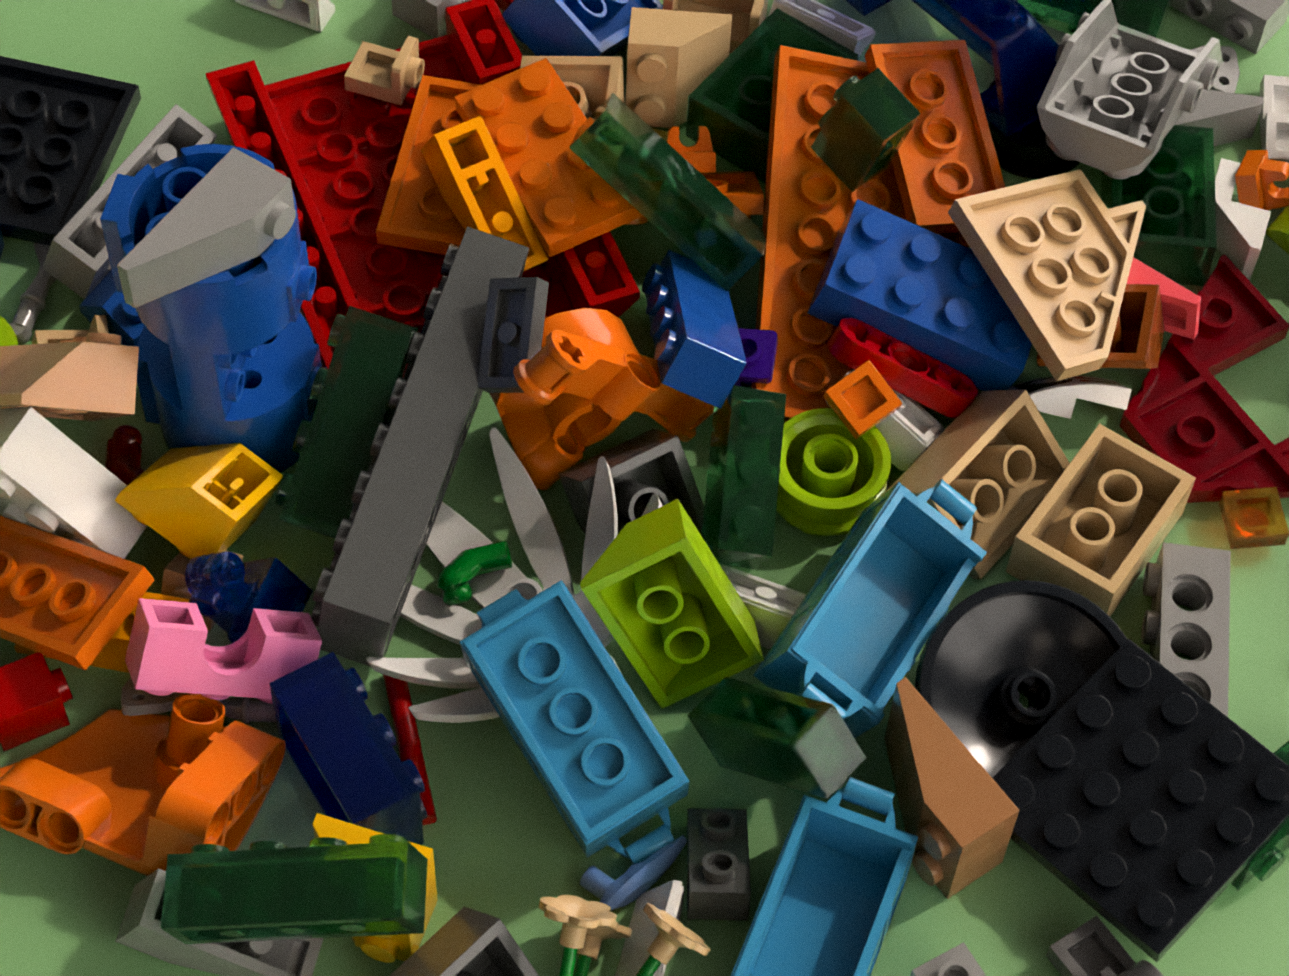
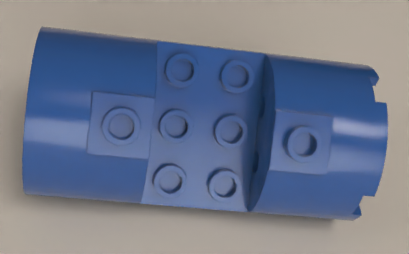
[100,144,329,473]

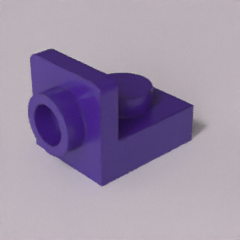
[727,328,778,406]

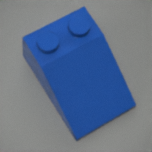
[502,0,663,56]

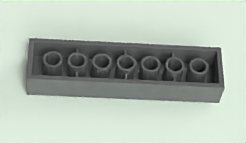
[311,226,529,667]

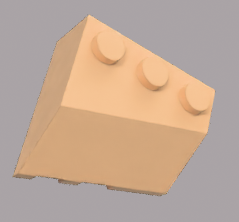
[0,333,139,421]

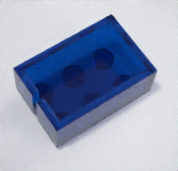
[269,652,428,845]

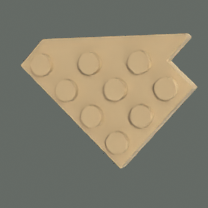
[948,169,1146,382]

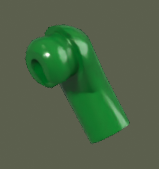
[437,541,512,605]

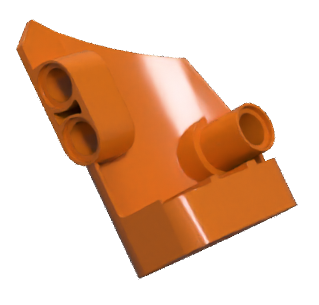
[0,693,286,888]

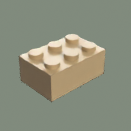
[1006,423,1196,616]

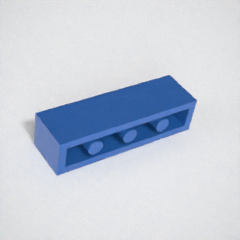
[642,249,747,409]

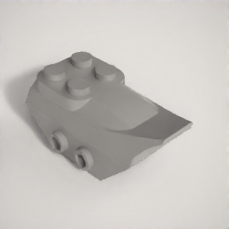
[1037,0,1223,179]

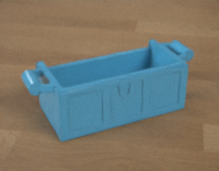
[753,479,987,746]
[459,580,689,865]
[731,777,918,976]

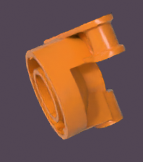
[489,308,728,490]

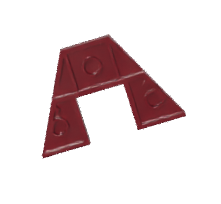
[1119,254,1289,503]

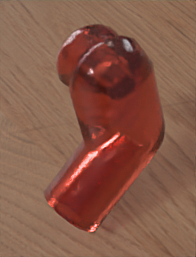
[105,425,144,486]

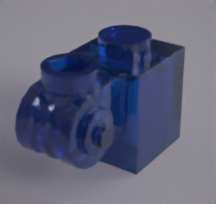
[185,551,313,643]

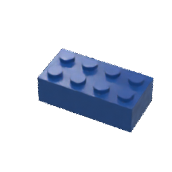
[807,199,1032,391]

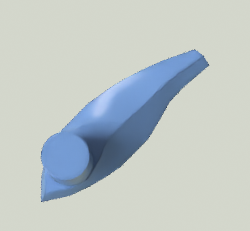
[580,835,687,911]

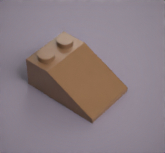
[884,677,1020,899]

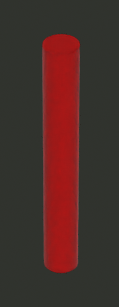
[383,674,437,826]

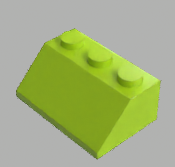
[580,499,764,709]

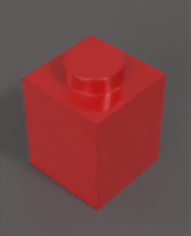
[0,652,73,751]

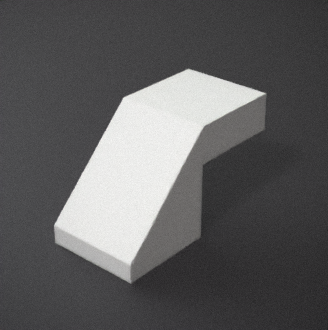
[1200,158,1271,281]

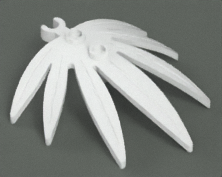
[366,427,663,723]

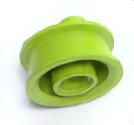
[767,408,891,536]

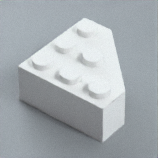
[0,407,147,559]

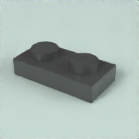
[478,277,549,393]

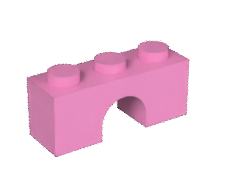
[125,598,322,704]

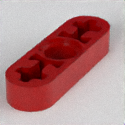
[827,318,978,418]

